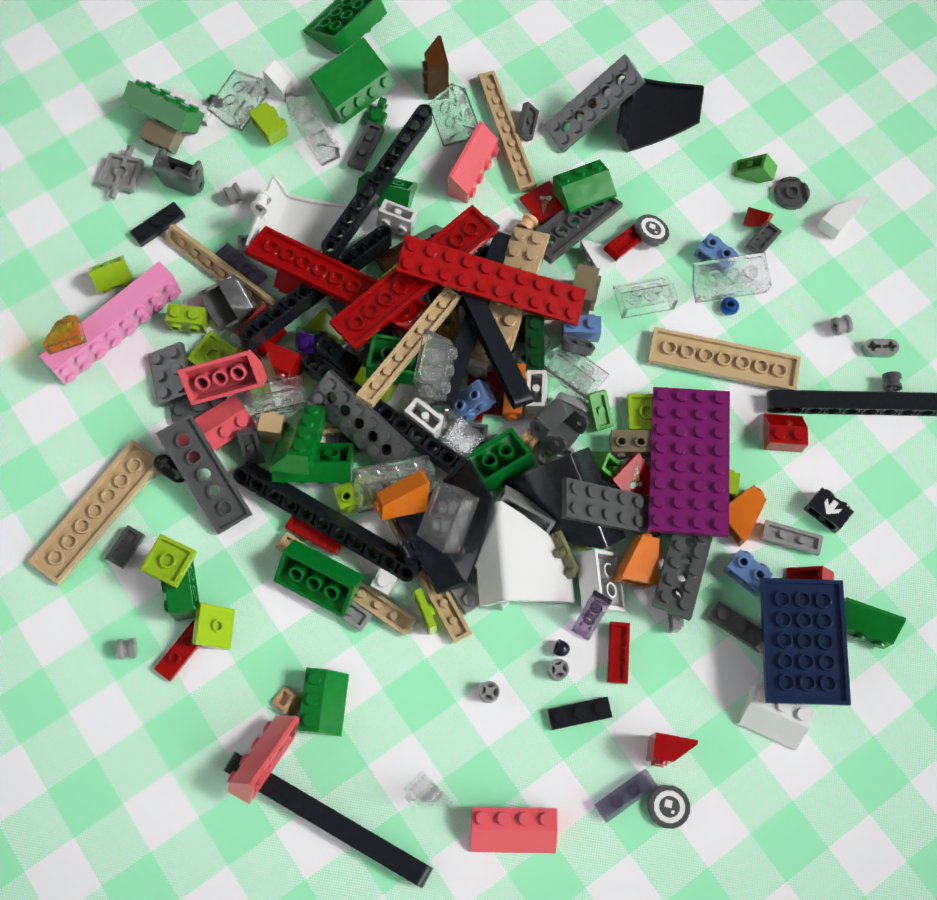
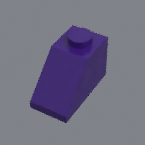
[295,328,328,354]

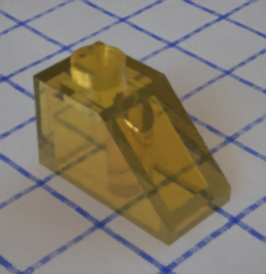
[438,311,460,348]
[43,315,87,355]

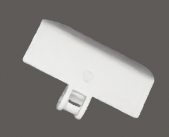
[245,175,350,267]
[473,501,575,607]

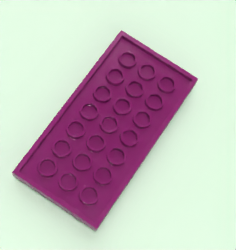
[648,387,730,538]

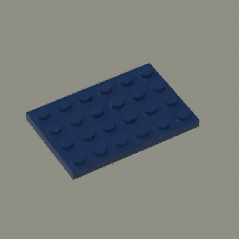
[760,578,851,706]

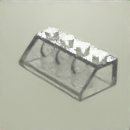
[285,92,341,166]
[692,252,772,303]
[352,455,435,513]

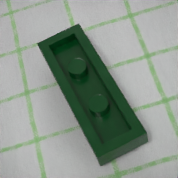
[525,315,545,372]

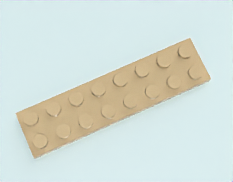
[470,226,550,365]
[647,327,801,390]
[27,440,163,586]

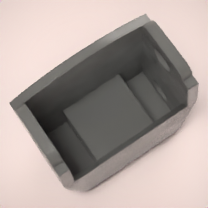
[152,148,205,196]
[198,274,256,332]
[530,399,589,455]

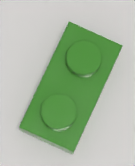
[586,389,614,431]

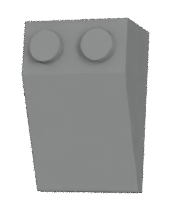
[495,485,556,534]

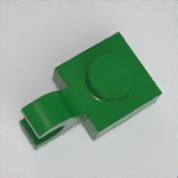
[364,97,388,126]

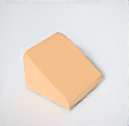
[272,686,302,716]

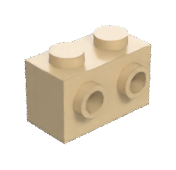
[255,411,287,445]

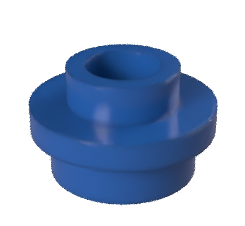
[720,297,739,315]

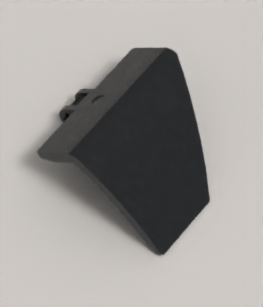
[616,61,704,152]
[501,447,626,549]
[394,459,494,594]

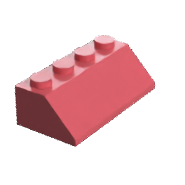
[448,121,499,203]
[177,349,268,406]
[178,394,255,463]
[227,715,300,805]
[471,807,558,854]

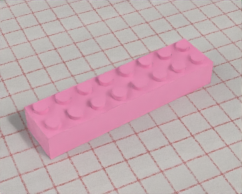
[39,261,182,386]

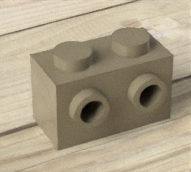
[139,117,184,155]
[609,430,651,460]

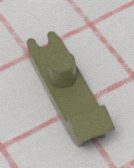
[551,530,579,579]

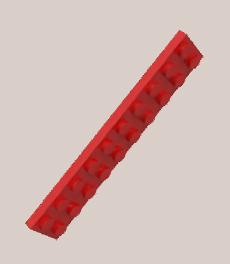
[329,205,498,351]
[245,226,429,333]
[395,234,586,327]

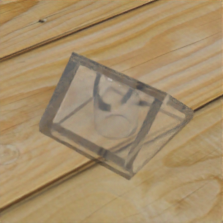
[439,406,485,459]

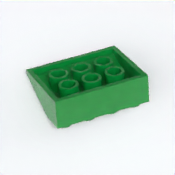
[303,0,387,54]
[309,37,396,124]

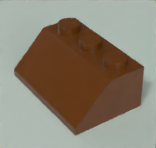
[422,35,449,100]

